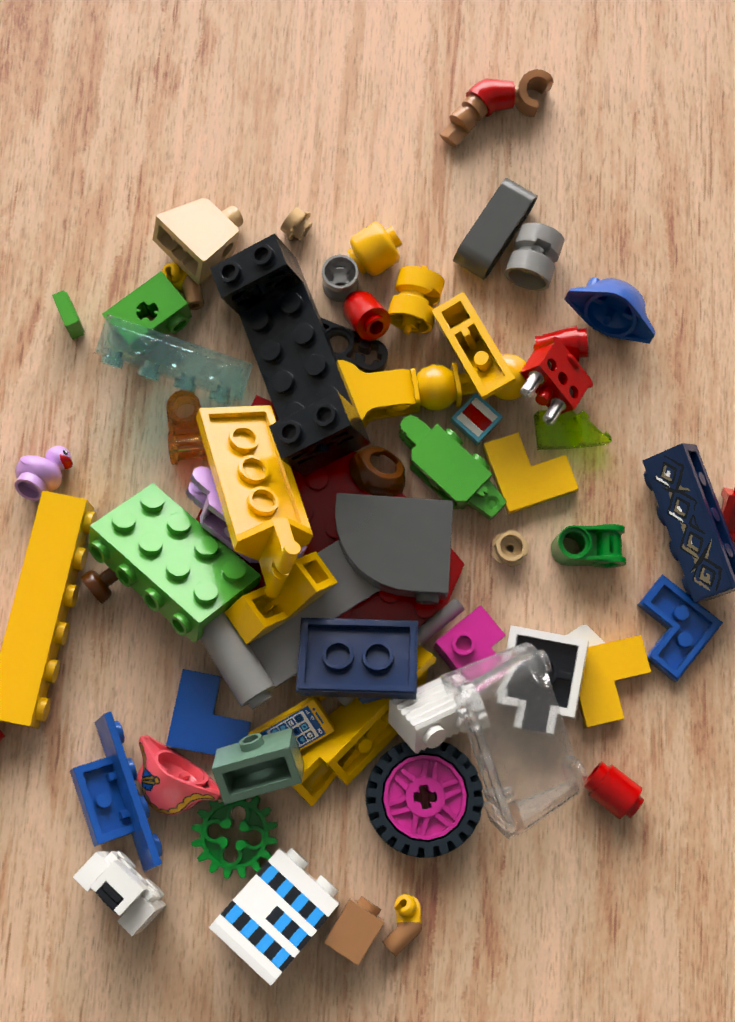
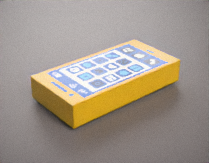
[248,696,335,751]

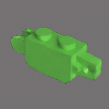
[398,414,507,520]

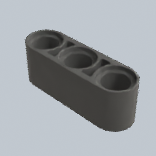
[453,178,538,280]

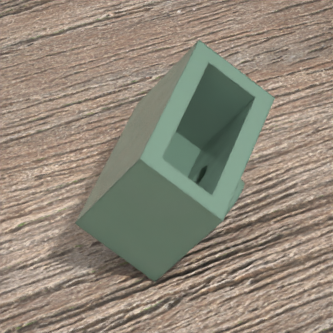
[212,727,304,805]

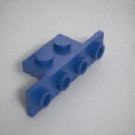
[70,712,163,872]

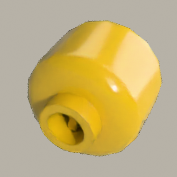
[347,222,403,277]

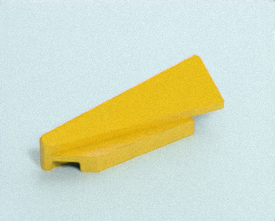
[291,646,436,807]

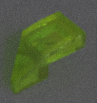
[534,410,612,450]

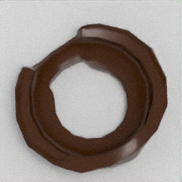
[349,446,405,497]

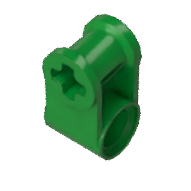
[551,524,626,568]

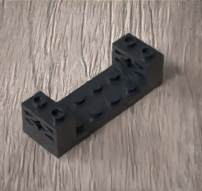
[210,233,371,476]

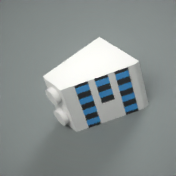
[209,848,339,986]

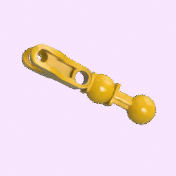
[338,354,526,428]

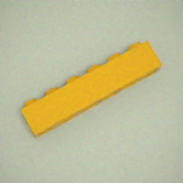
[0,491,97,729]

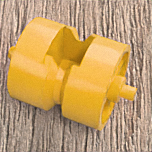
[388,265,445,335]

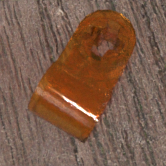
[166,390,208,465]

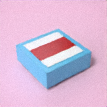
[450,393,503,446]

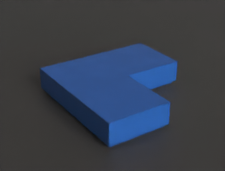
[637,574,723,682]
[166,669,251,755]

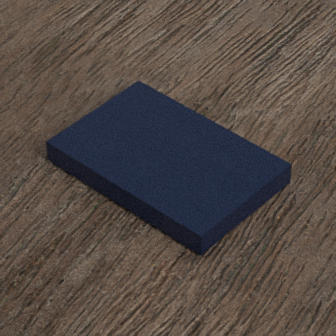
[296,617,418,700]

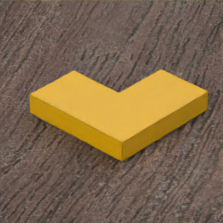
[483,432,579,515]
[578,635,651,728]

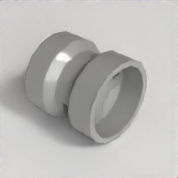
[322,254,358,302]

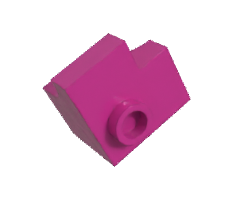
[433,605,506,689]

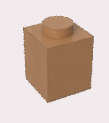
[324,896,385,966]

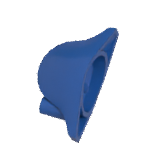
[564,277,655,344]

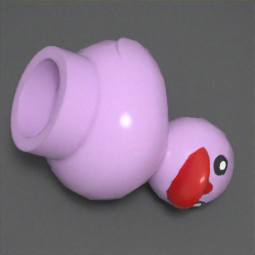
[14,446,73,501]

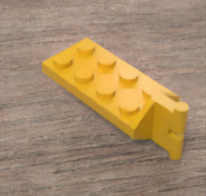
[196,405,313,598]

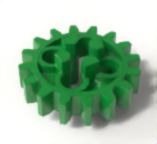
[191,796,278,879]

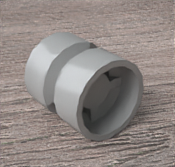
[505,222,565,291]

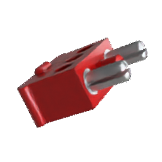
[520,336,593,425]

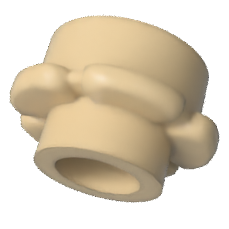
[280,207,313,241]
[492,530,529,567]

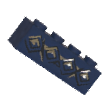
[642,443,735,603]

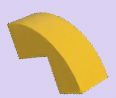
[224,551,338,645]

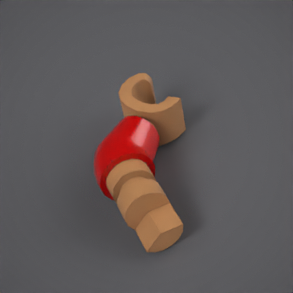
[440,69,554,147]

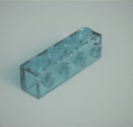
[94,314,253,405]

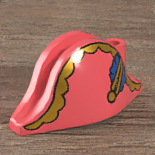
[137,735,222,815]

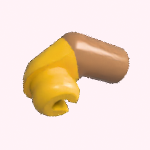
[162,262,204,310]
[382,894,422,957]

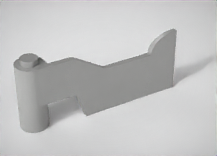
[200,541,381,710]

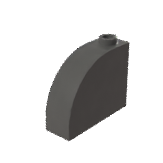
[335,493,453,605]

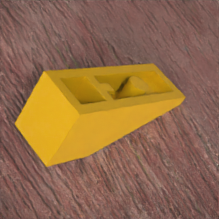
[431,292,516,400]

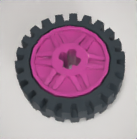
[366,742,483,858]

